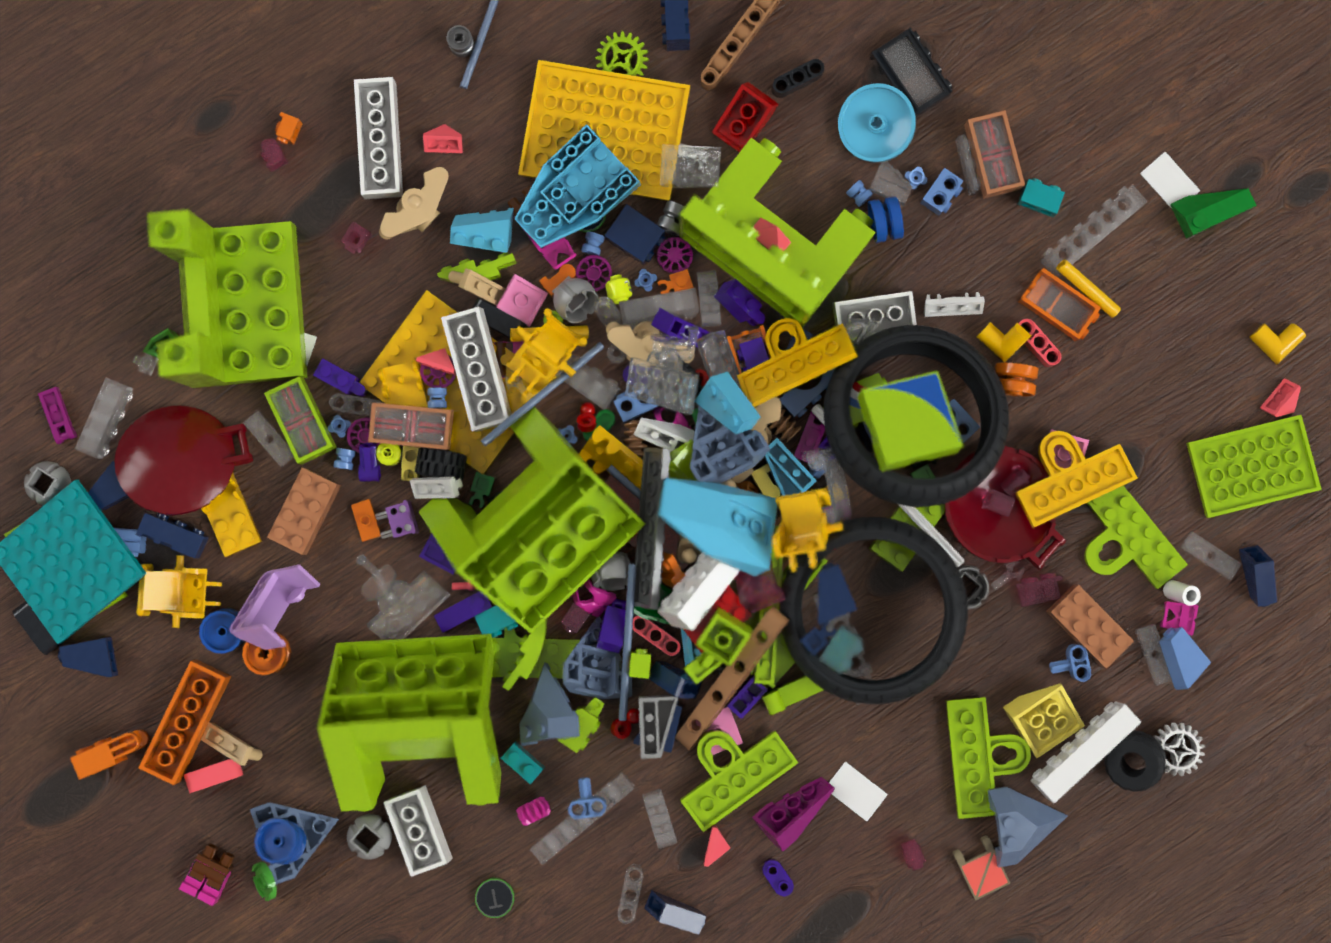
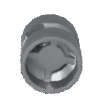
[446,25,474,57]
[657,201,685,236]

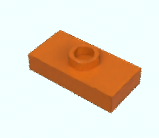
[351,499,382,542]

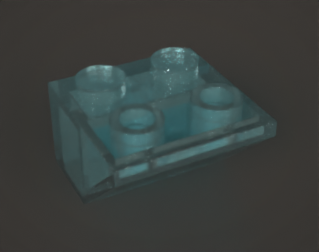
[820,624,864,675]

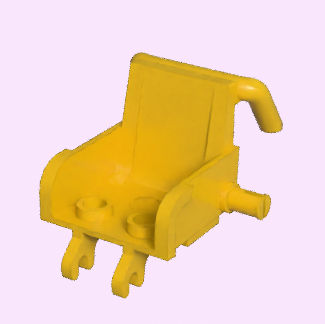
[505,308,587,397]
[772,489,843,572]
[136,555,222,628]

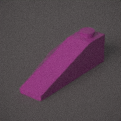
[752,777,835,852]

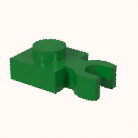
[469,472,495,508]

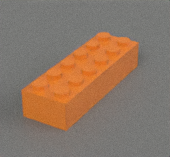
[139,659,232,785]

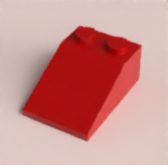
[712,82,779,153]
[683,585,752,653]

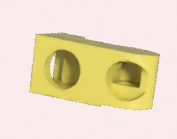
[401,445,422,481]
[751,464,780,498]

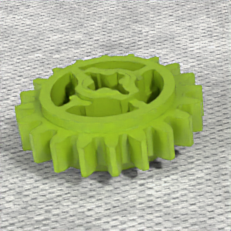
[595,31,649,76]

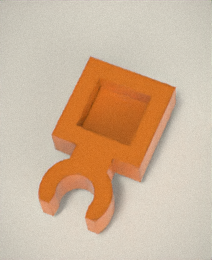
[657,269,693,295]

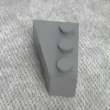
[639,695,678,759]

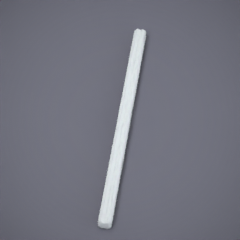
[811,404,964,567]

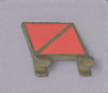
[952,835,1011,901]

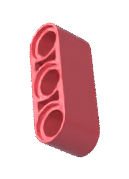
[1018,319,1061,367]
[632,615,680,656]
[184,759,244,793]

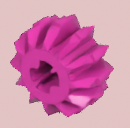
[516,797,551,826]

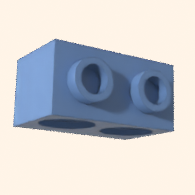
[920,168,963,216]
[613,383,659,423]
[948,399,980,443]

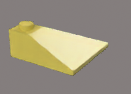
[1003,684,1085,758]

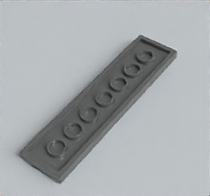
[634,448,671,609]

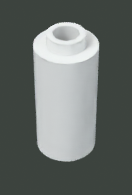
[1163,580,1200,606]

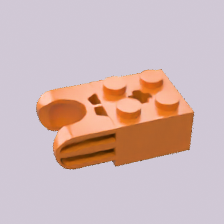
[70,729,149,780]

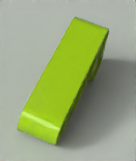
[762,665,831,715]

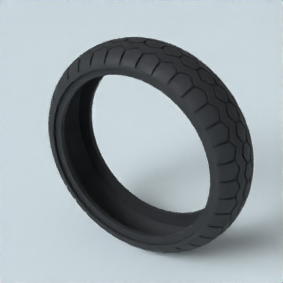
[823,325,1009,507]
[779,517,968,705]

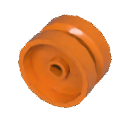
[995,363,1039,397]
[242,631,291,675]

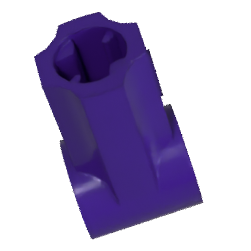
[358,442,381,482]

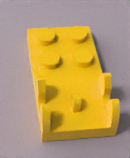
[378,360,428,408]
[579,425,643,490]
[201,473,262,557]

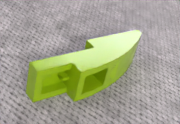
[437,252,517,283]
[502,619,547,691]

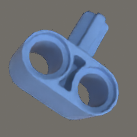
[1049,644,1091,682]
[568,777,607,819]

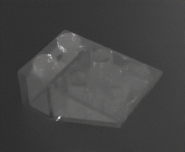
[660,144,721,188]

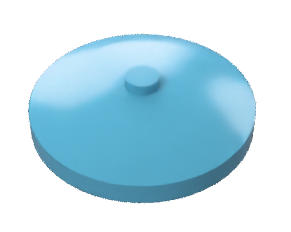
[838,83,916,162]

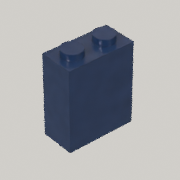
[605,204,666,265]

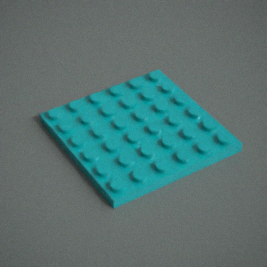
[0,480,147,644]

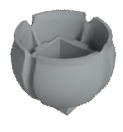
[552,276,599,323]
[24,461,71,505]
[590,551,633,591]
[957,565,989,610]
[347,814,392,860]

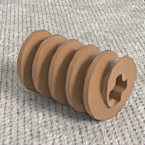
[769,409,802,443]
[623,420,648,460]

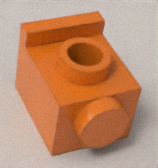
[275,112,303,145]

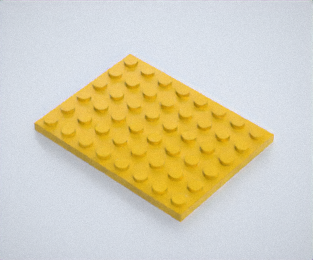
[518,60,690,201]
[359,290,538,474]

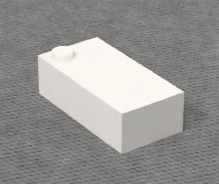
[832,291,917,340]
[383,785,453,877]

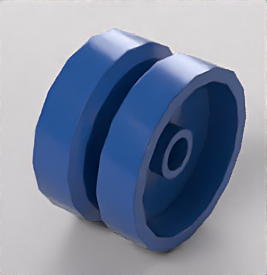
[868,196,904,243]
[199,608,244,654]
[255,819,306,864]

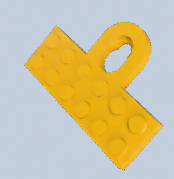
[737,318,858,407]
[1015,431,1138,528]

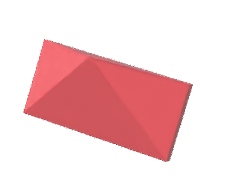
[423,124,463,153]
[753,218,791,251]
[416,348,456,376]
[1260,378,1301,417]
[704,825,731,867]

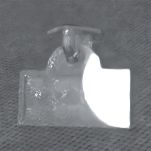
[625,326,699,414]
[356,554,450,640]

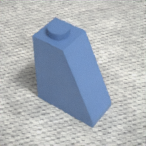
[1159,627,1211,690]

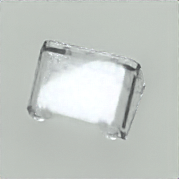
[801,446,852,524]

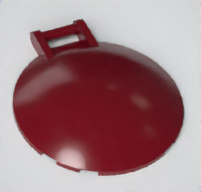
[115,406,253,515]
[944,446,1066,570]

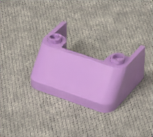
[229,564,320,650]

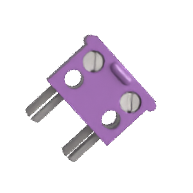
[375,500,419,539]

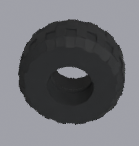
[1104,731,1166,792]

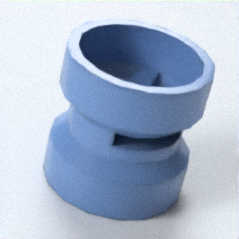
[846,180,873,207]
[581,231,605,256]
[428,388,447,408]
[333,448,356,470]

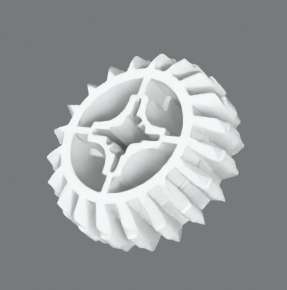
[1153,722,1205,776]

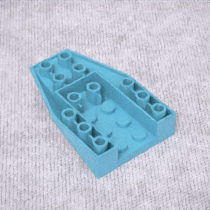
[514,124,641,248]
[659,478,777,576]

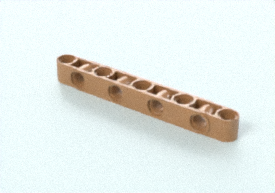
[701,0,781,90]
[675,607,789,751]

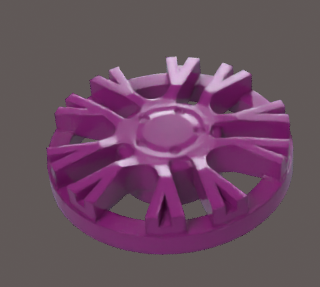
[657,237,693,274]
[576,255,612,291]
[420,356,456,388]
[347,418,381,453]

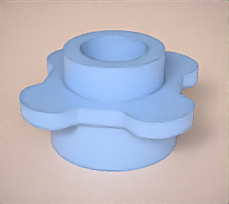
[905,167,927,189]

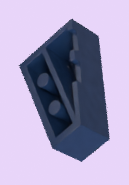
[661,0,690,51]
[135,512,209,558]

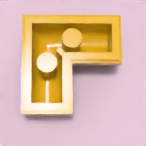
[977,322,1032,363]
[1249,323,1306,365]

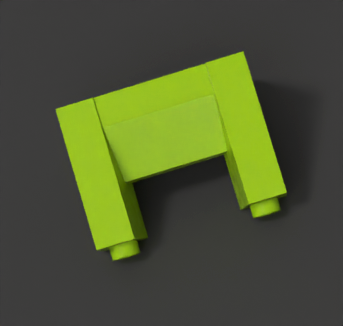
[679,138,876,328]
[147,210,308,388]
[419,406,645,633]
[318,634,502,812]

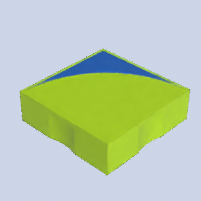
[857,371,963,472]

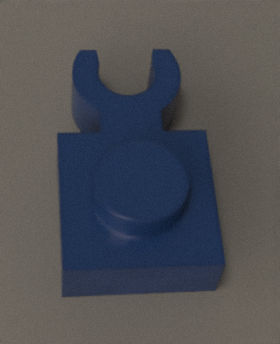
[799,621,837,656]

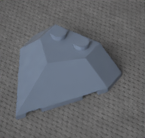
[690,405,770,484]
[563,617,632,699]
[520,663,580,746]
[988,787,1068,868]
[250,802,339,885]

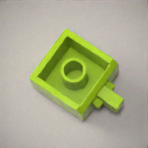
[696,607,753,669]
[557,697,605,753]

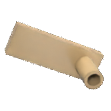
[448,268,506,306]
[201,722,262,766]

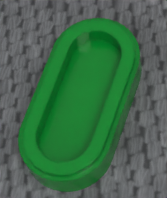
[583,409,616,441]

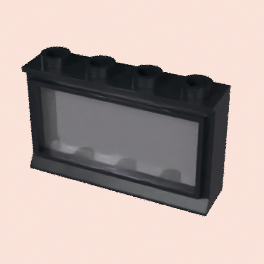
[869,27,952,117]

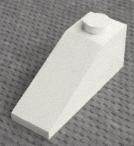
[633,418,695,452]

